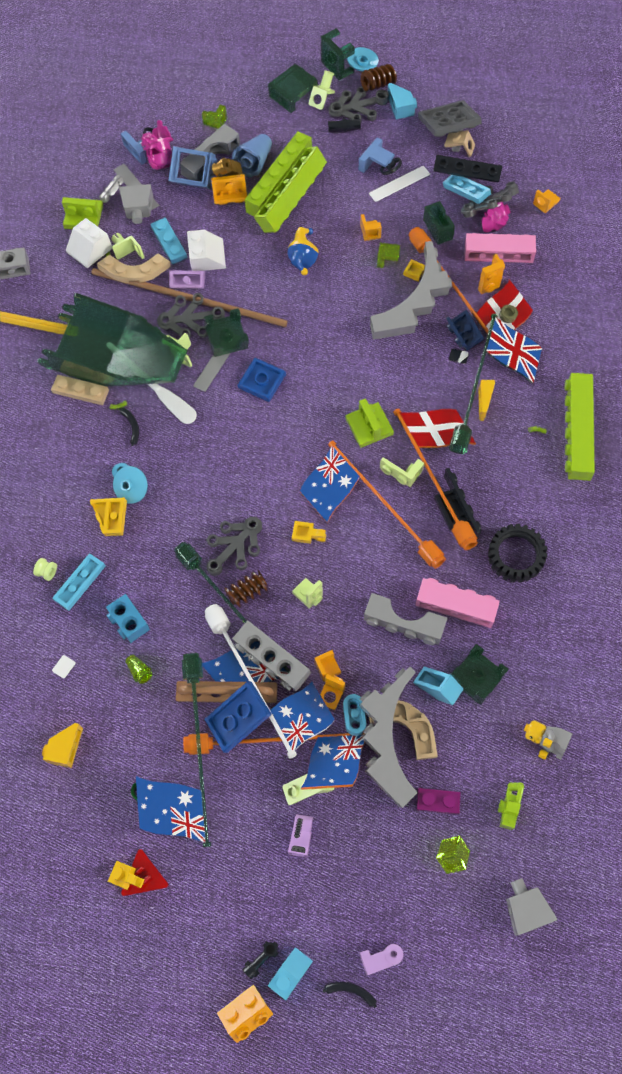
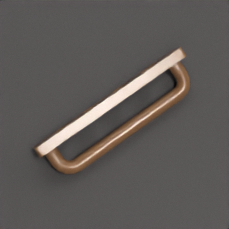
[176,681,277,703]

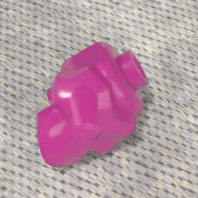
[482,202,511,233]

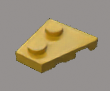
[90,498,127,536]

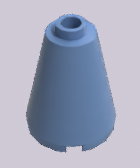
[232,134,272,177]

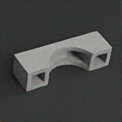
[180,124,240,181]
[364,593,447,645]

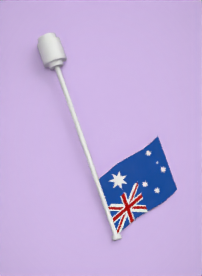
[205,604,335,758]

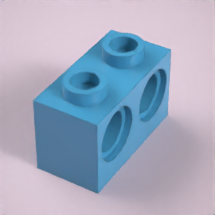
[106,594,150,643]

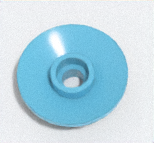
[347,47,379,71]
[113,466,148,504]

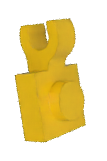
[291,521,326,544]
[107,861,144,890]

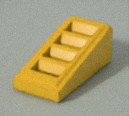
[478,380,495,421]

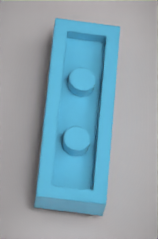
[443,175,491,204]
[150,217,187,265]
[52,553,106,611]

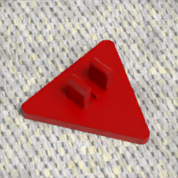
[121,849,168,896]

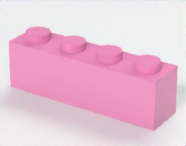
[464,233,536,263]
[415,578,500,628]

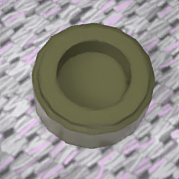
[499,305,518,323]

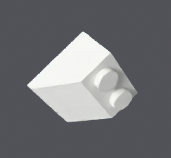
[66,218,112,268]
[187,230,226,271]

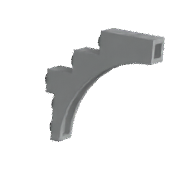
[370,241,452,340]
[359,667,417,808]

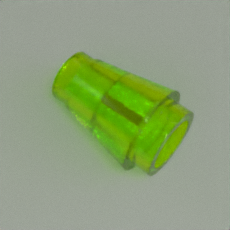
[125,654,152,684]

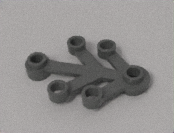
[328,86,388,121]
[461,181,519,218]
[157,293,225,339]
[206,517,262,576]

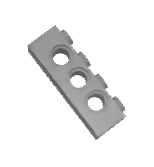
[0,247,31,280]
[232,620,311,692]

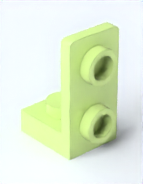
[380,458,424,487]
[292,578,323,609]
[282,774,335,805]

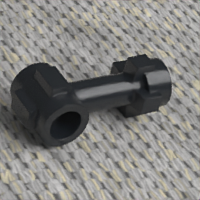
[242,941,279,980]

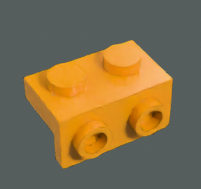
[211,174,247,205]
[478,254,505,294]
[217,984,273,1043]

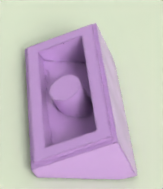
[169,271,205,289]

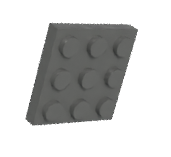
[418,100,482,137]

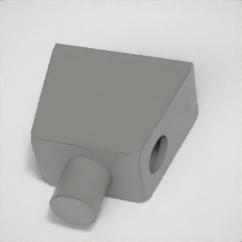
[119,184,153,224]
[506,878,557,936]

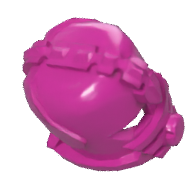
[141,120,173,170]

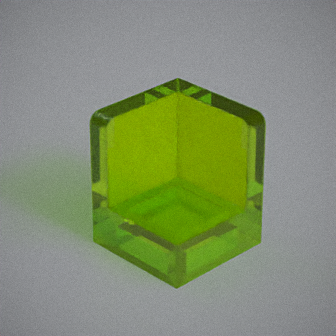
[202,105,227,129]
[377,243,400,268]
[437,836,470,874]

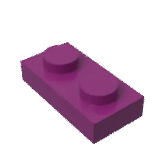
[417,788,461,815]

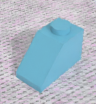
[387,83,417,119]
[413,667,463,705]
[268,947,313,1000]

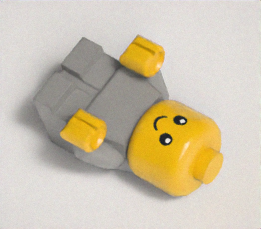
[524,720,572,760]

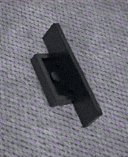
[433,155,502,183]
[434,468,482,539]

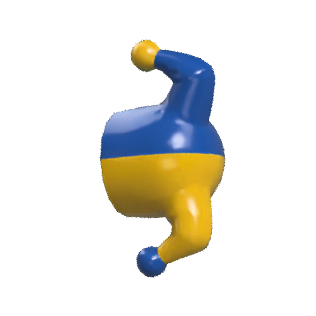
[288,227,319,276]

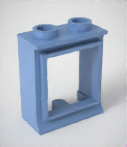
[168,146,217,189]

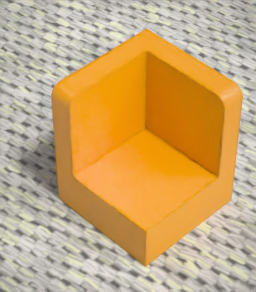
[360,214,382,241]
[314,650,341,682]

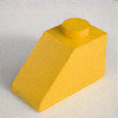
[42,723,83,768]

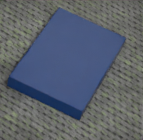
[204,681,272,753]

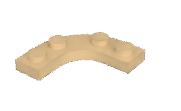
[97,254,171,283]
[369,700,438,760]

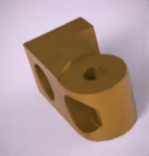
[212,158,243,177]

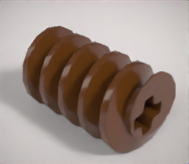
[360,64,397,92]
[224,569,268,608]

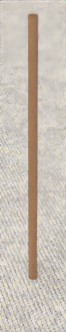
[92,268,288,327]

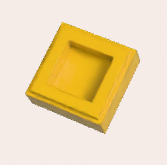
[403,259,425,282]

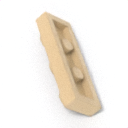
[51,374,109,405]

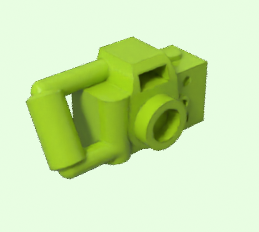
[498,782,524,830]

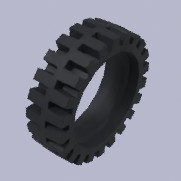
[488,524,547,583]

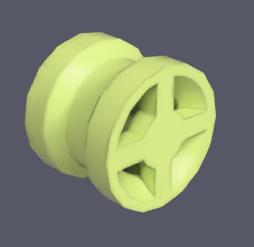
[33,558,57,581]

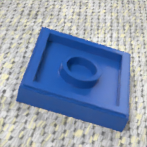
[237,358,286,402]

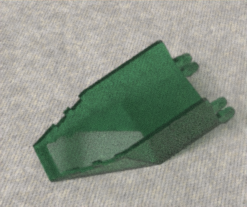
[37,293,187,387]

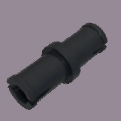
[328,118,361,132]

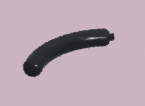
[119,408,139,446]
[323,982,377,1008]

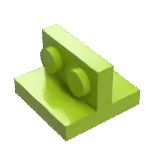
[62,197,103,230]
[345,398,394,448]

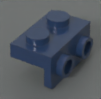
[446,309,485,351]

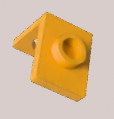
[533,189,561,214]
[320,674,345,710]

